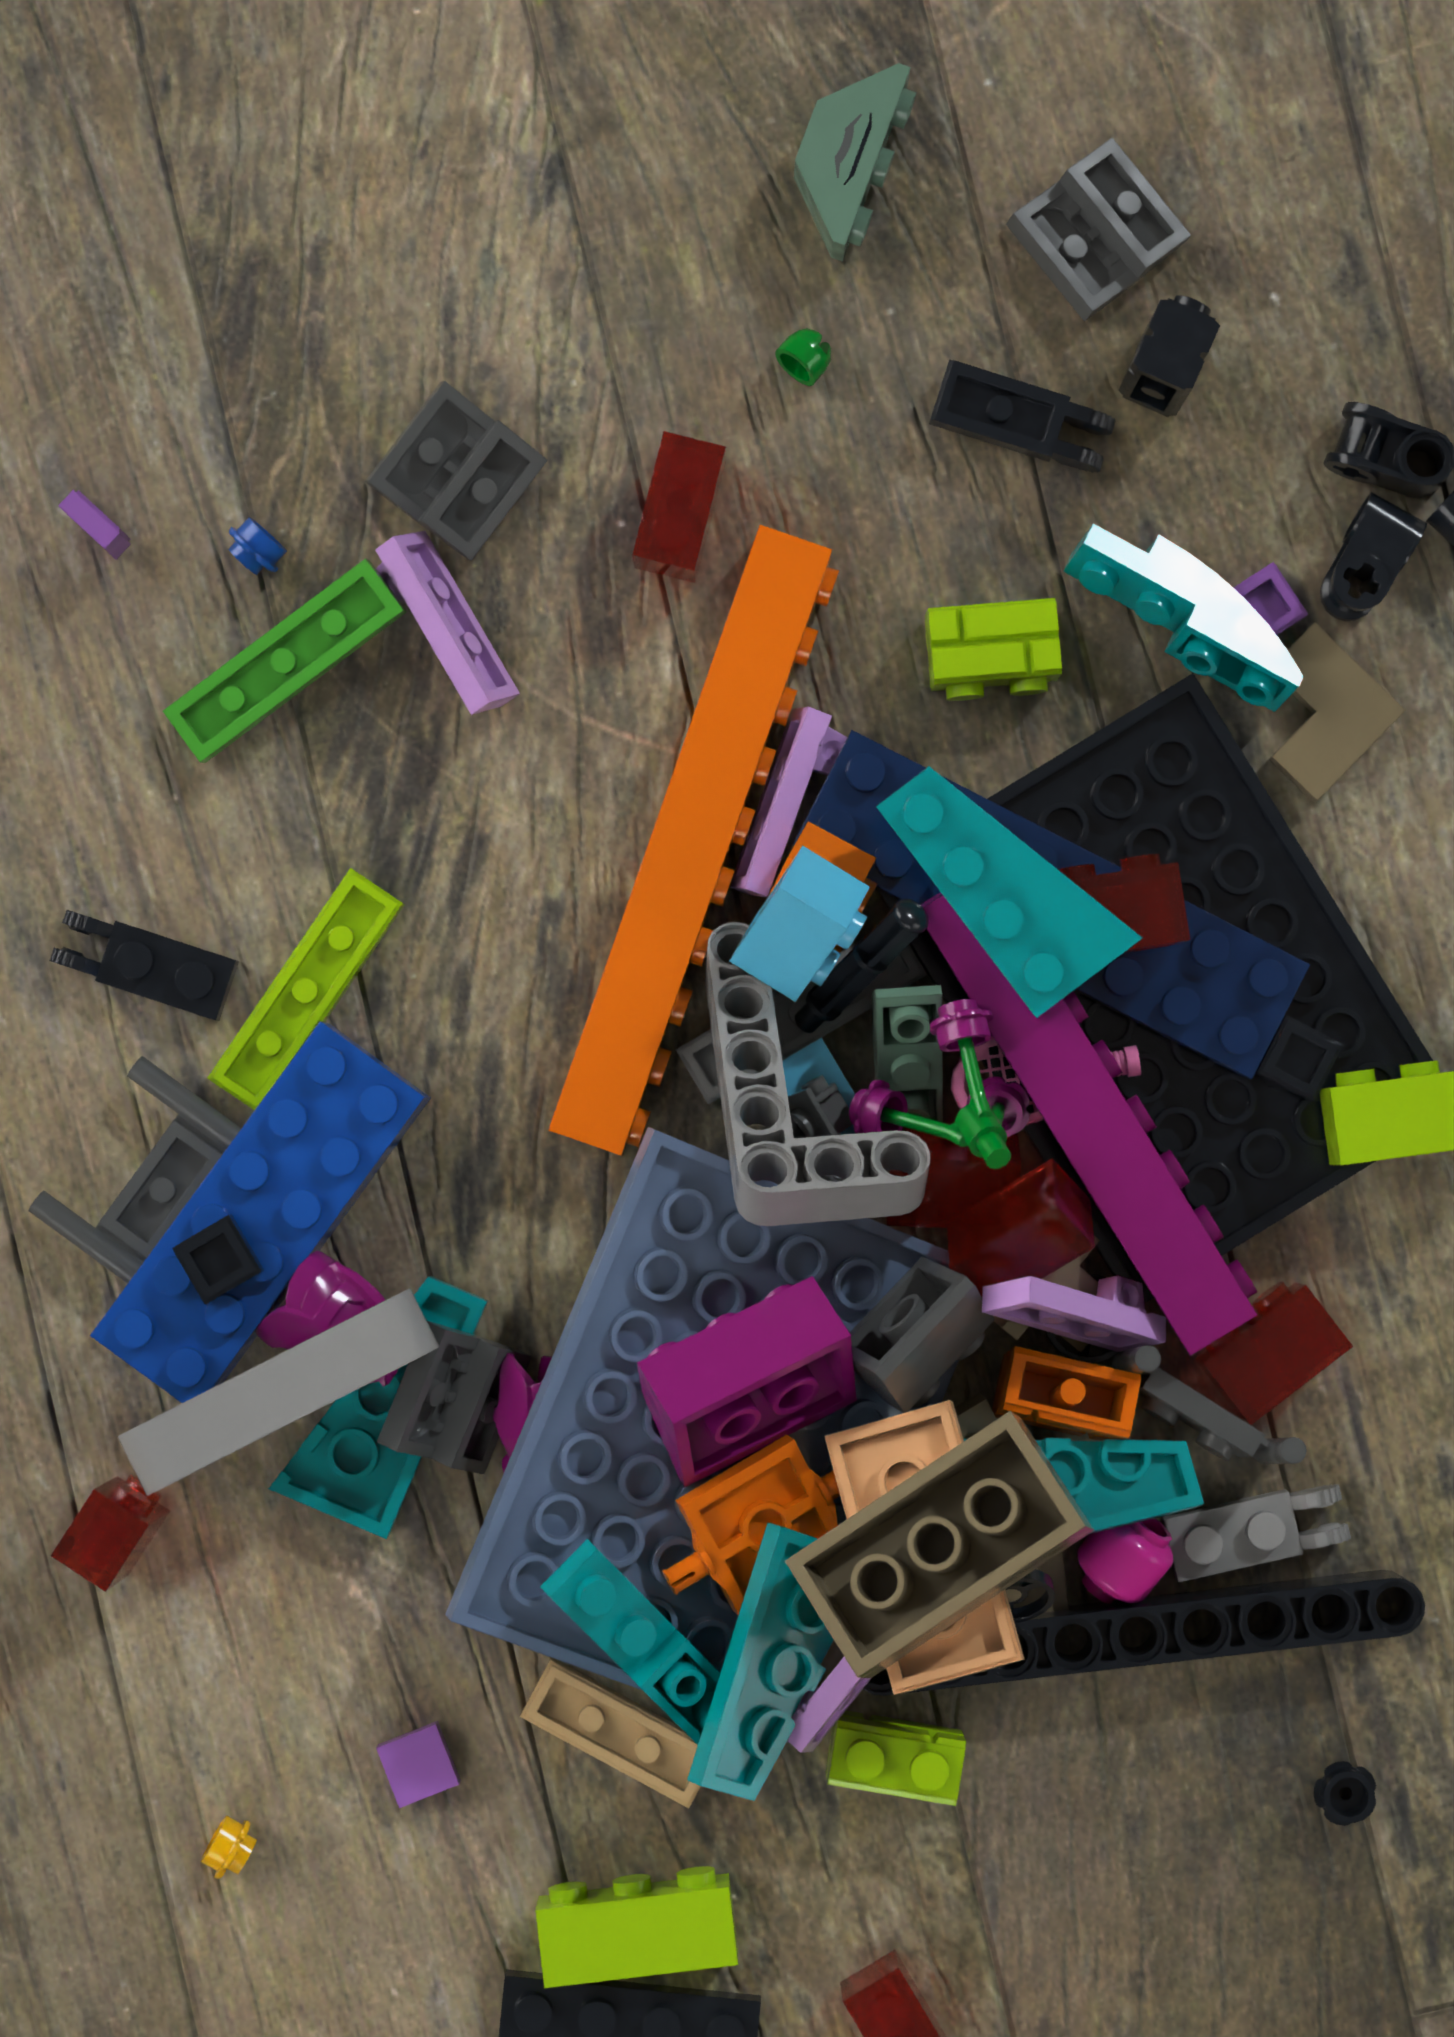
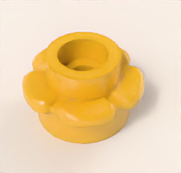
[200,1815,257,1879]

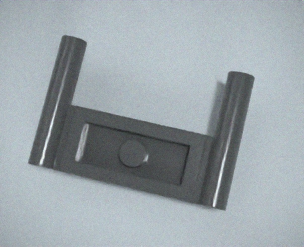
[28,1056,241,1284]
[1112,1345,1307,1464]

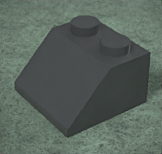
[850,1256,995,1413]

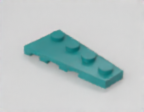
[876,766,1142,1018]
[268,1276,489,1539]
[963,1438,1204,1534]
[687,1522,834,1801]

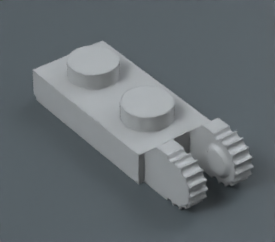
[1161,1484,1351,1582]

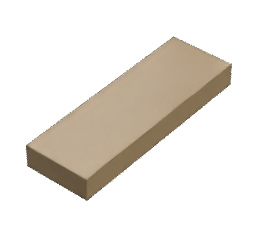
[520,1658,701,1808]

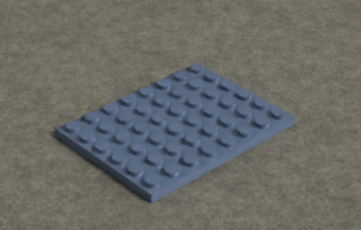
[445,1127,993,1743]

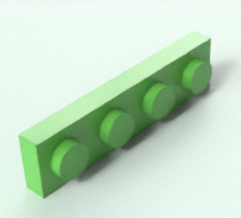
[163,558,407,763]

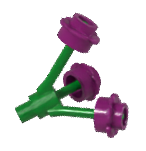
[849,999,1030,1169]

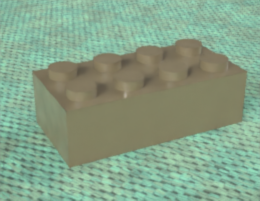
[785,1411,1094,1678]

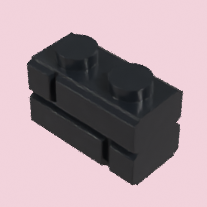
[1118,295,1220,417]

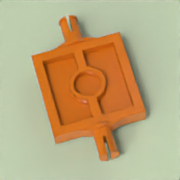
[662,1434,840,1615]

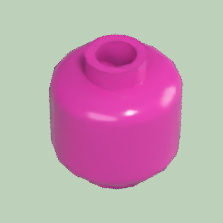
[1077,1518,1174,1604]

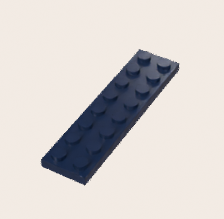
[793,730,1310,1080]

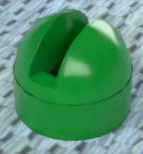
[775,328,831,386]

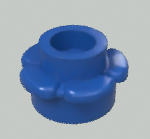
[228,517,287,575]

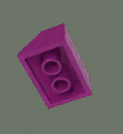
[637,1276,857,1487]

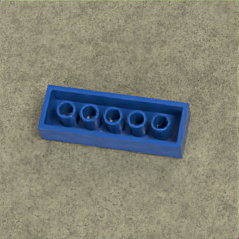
[90,1021,431,1403]

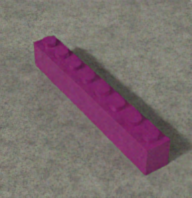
[920,892,1257,1356]

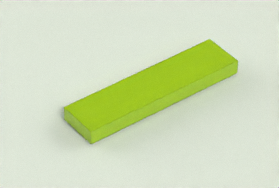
[207,868,405,1111]

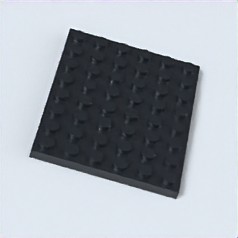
[876,673,1433,1303]

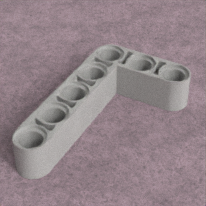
[705,922,930,1226]
[117,1288,440,1496]

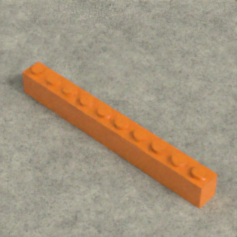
[548,524,839,1156]

